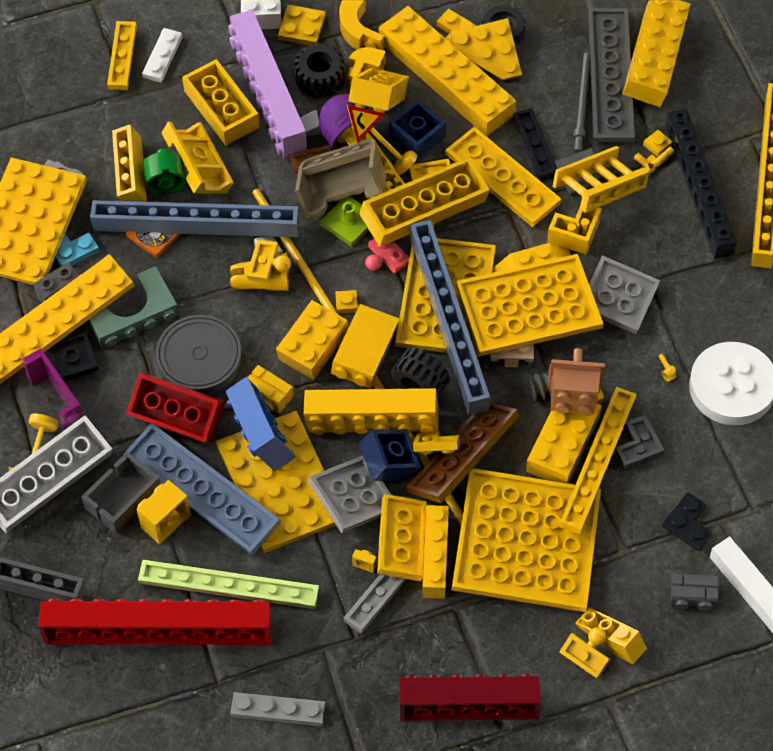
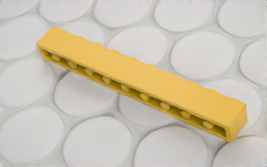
[751,83,773,269]

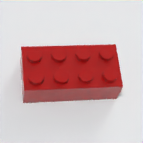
[126,373,226,442]

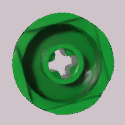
[143,148,186,195]

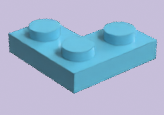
[55,233,100,267]

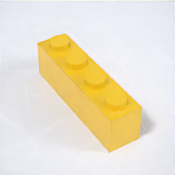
[112,125,147,202]
[423,505,449,599]

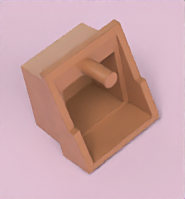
[547,348,605,415]

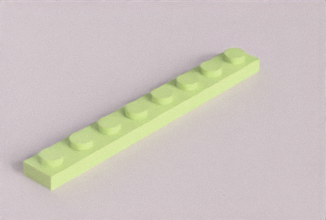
[138,560,319,609]

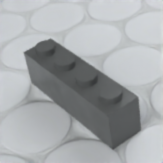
[0,557,87,601]

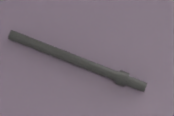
[573,53,590,153]

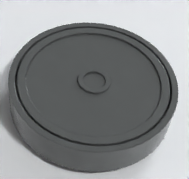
[156,315,242,396]

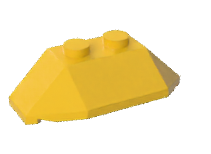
[492,243,571,273]

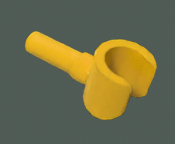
[659,354,676,382]

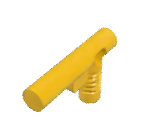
[633,147,675,175]

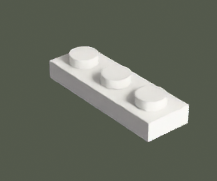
[142,28,183,83]

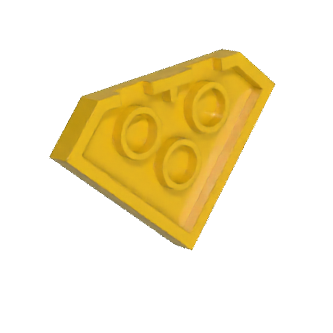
[450,18,522,81]

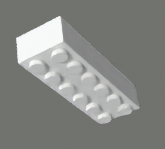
[0,416,112,533]

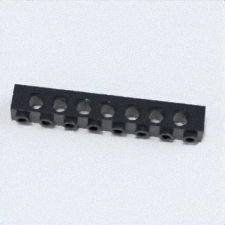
[665,109,737,259]

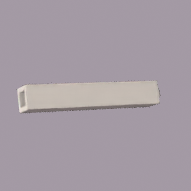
[710,537,773,633]

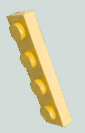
[107,21,137,90]

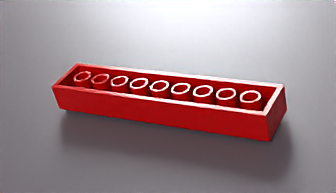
[38,599,272,645]

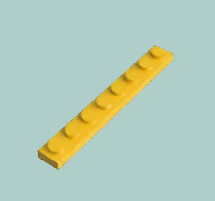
[559,387,636,534]

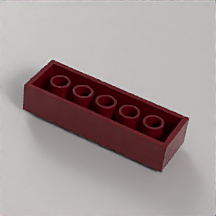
[399,674,541,721]

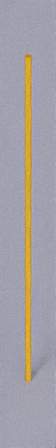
[252,189,463,525]

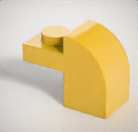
[347,47,386,88]

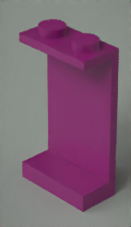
[22,348,83,430]

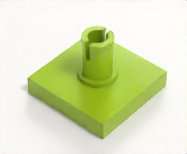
[320,196,369,247]

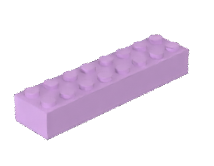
[228,9,308,162]

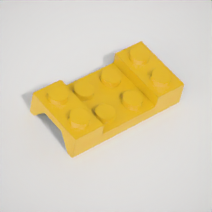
[161,122,234,194]

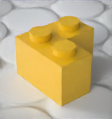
[547,208,602,255]

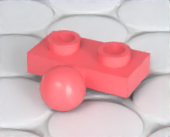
[365,239,410,274]

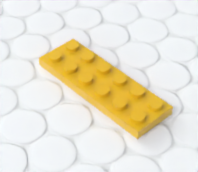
[445,127,561,227]

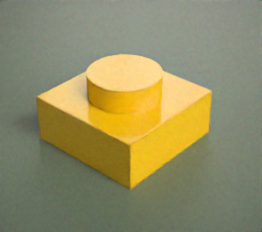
[643,130,672,157]
[335,290,358,314]
[352,549,377,573]

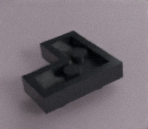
[662,492,712,552]

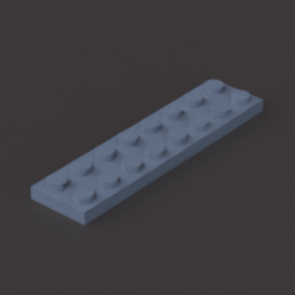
[123,423,281,555]

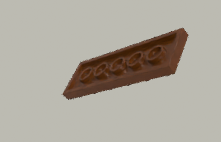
[406,402,520,503]

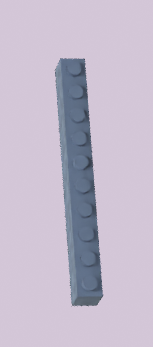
[90,200,300,237]
[410,220,490,415]

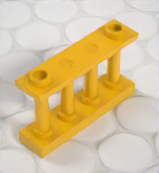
[553,146,650,213]

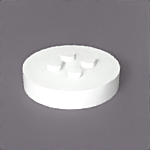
[689,342,773,425]

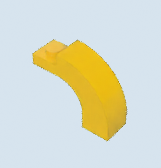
[339,0,384,50]

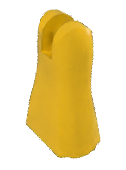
[230,252,289,291]

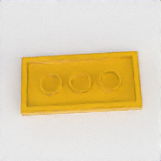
[377,494,427,581]

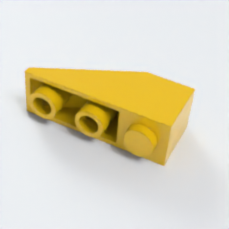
[575,607,647,664]

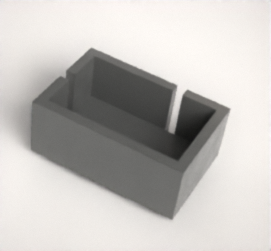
[82,452,161,534]

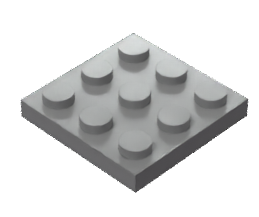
[589,255,660,334]
[308,455,391,533]

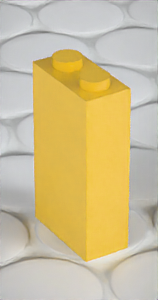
[331,304,399,388]

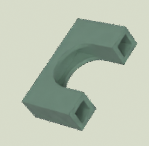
[88,266,179,349]

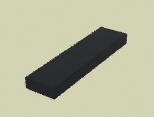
[513,108,557,181]

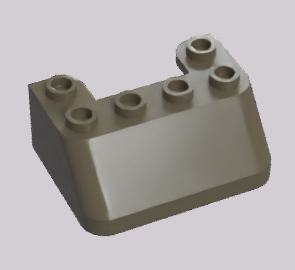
[295,139,386,219]

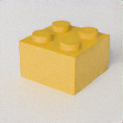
[136,480,191,545]

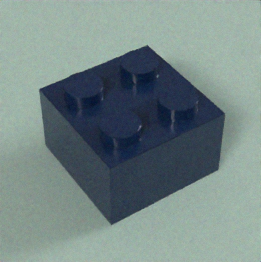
[389,99,446,160]
[359,429,421,481]

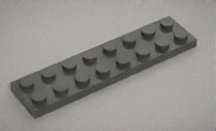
[588,8,635,142]

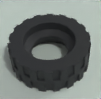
[482,5,525,46]

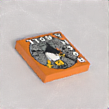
[126,231,181,258]

